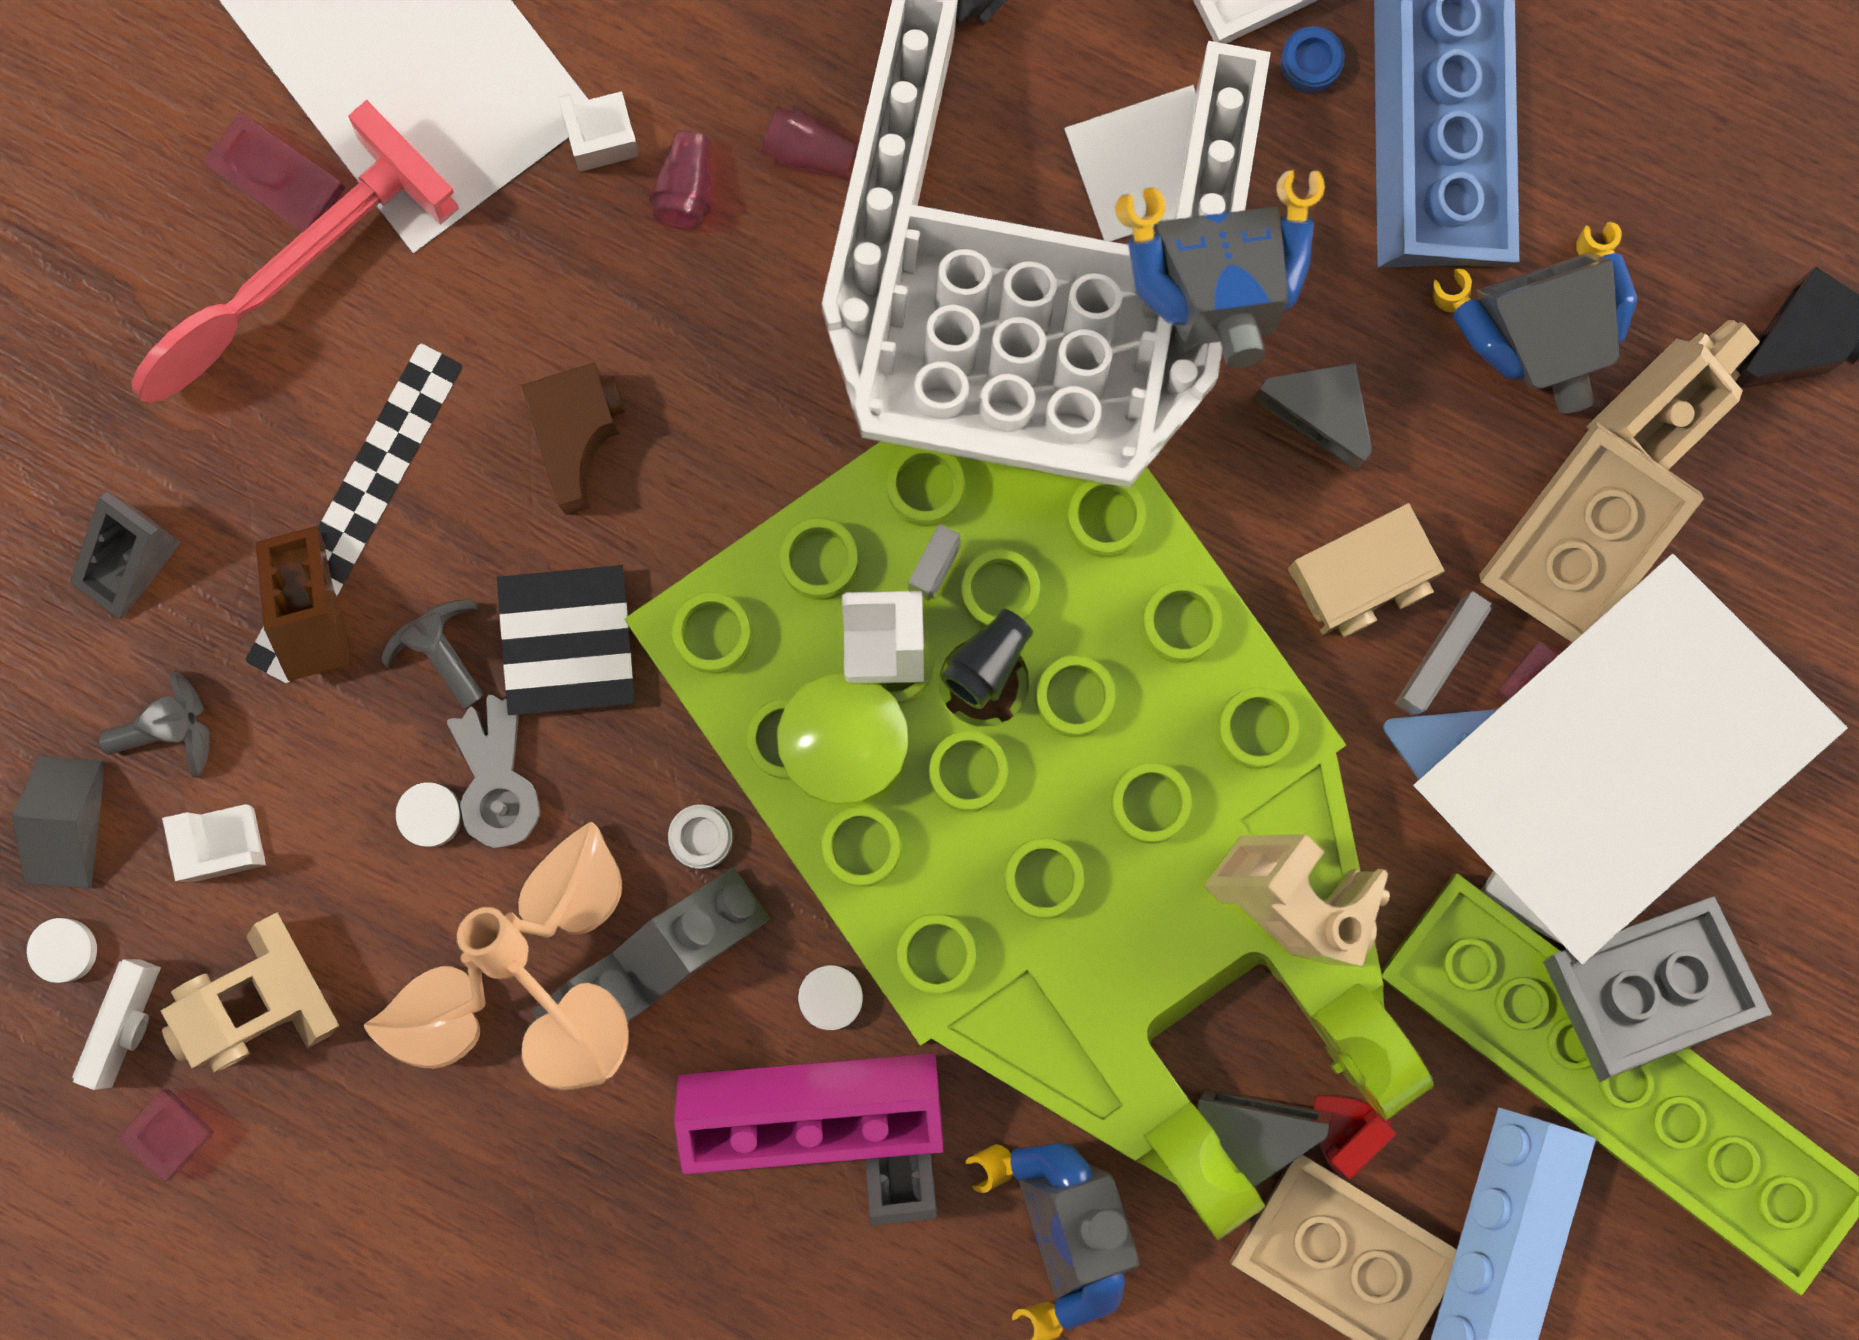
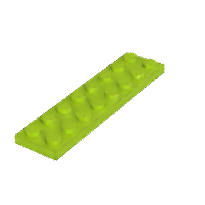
[1381,873,1859,1296]

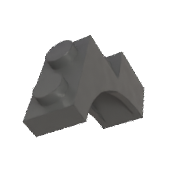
[531,867,771,1024]

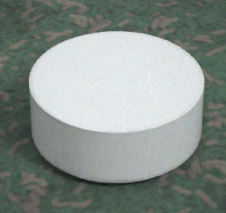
[396,783,463,847]
[668,805,733,869]
[27,918,97,983]
[798,965,863,1030]

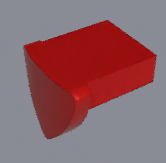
[1313,1094,1396,1180]

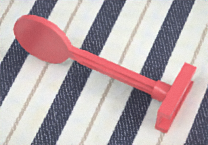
[131,100,459,403]

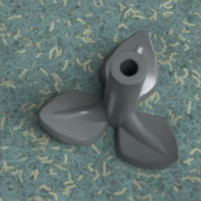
[381,600,484,708]
[99,670,210,778]

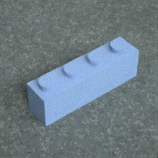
[1431,1107,1596,1340]

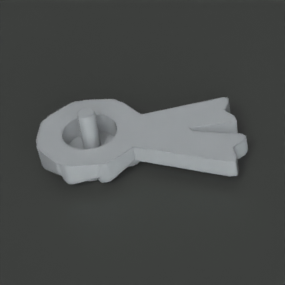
[447,695,541,848]

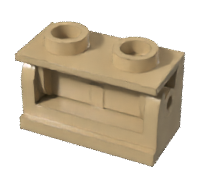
[1288,503,1445,638]

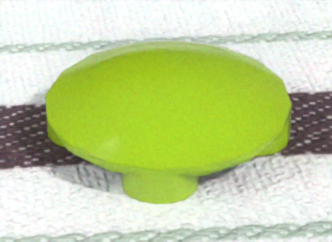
[777,673,908,804]

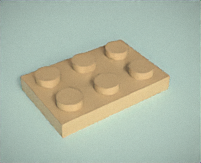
[1479,421,1704,643]
[1229,1154,1457,1340]

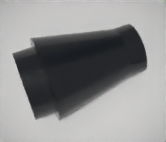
[941,609,1033,709]

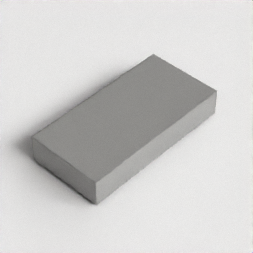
[1394,591,1492,716]

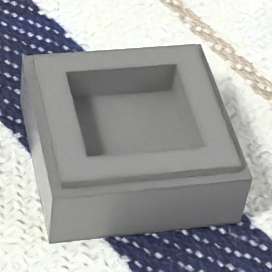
[908,524,961,601]

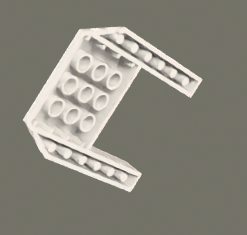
[822,0,1271,488]

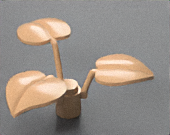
[364,822,628,1090]

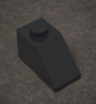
[1735,267,1859,389]

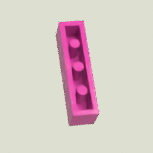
[674,1053,943,1174]

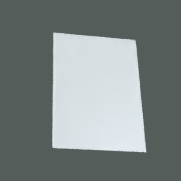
[219,0,588,253]
[1413,554,1848,965]

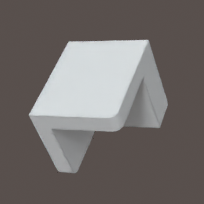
[558,91,639,172]
[842,591,924,683]
[162,804,266,883]

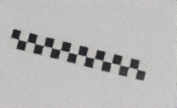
[246,344,462,683]

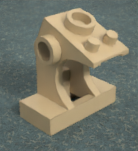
[1203,834,1390,966]
[161,912,339,1073]

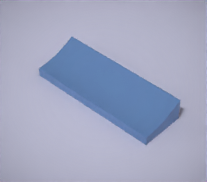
[1374,0,1519,268]

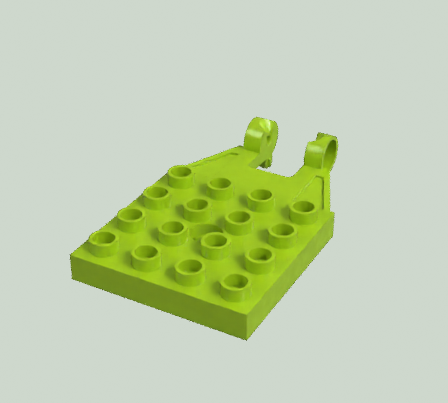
[624,441,1434,1241]

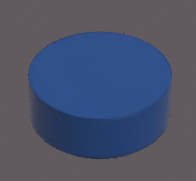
[1280,26,1345,94]

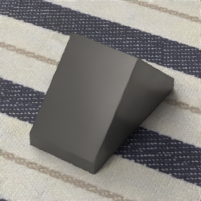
[1253,363,1372,472]
[70,492,181,619]
[12,756,105,888]
[1198,1089,1333,1187]
[865,1153,937,1226]

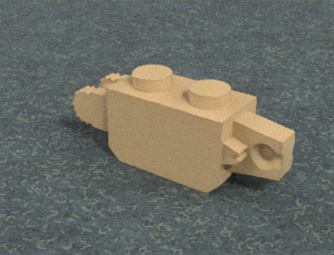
[1586,320,1759,470]

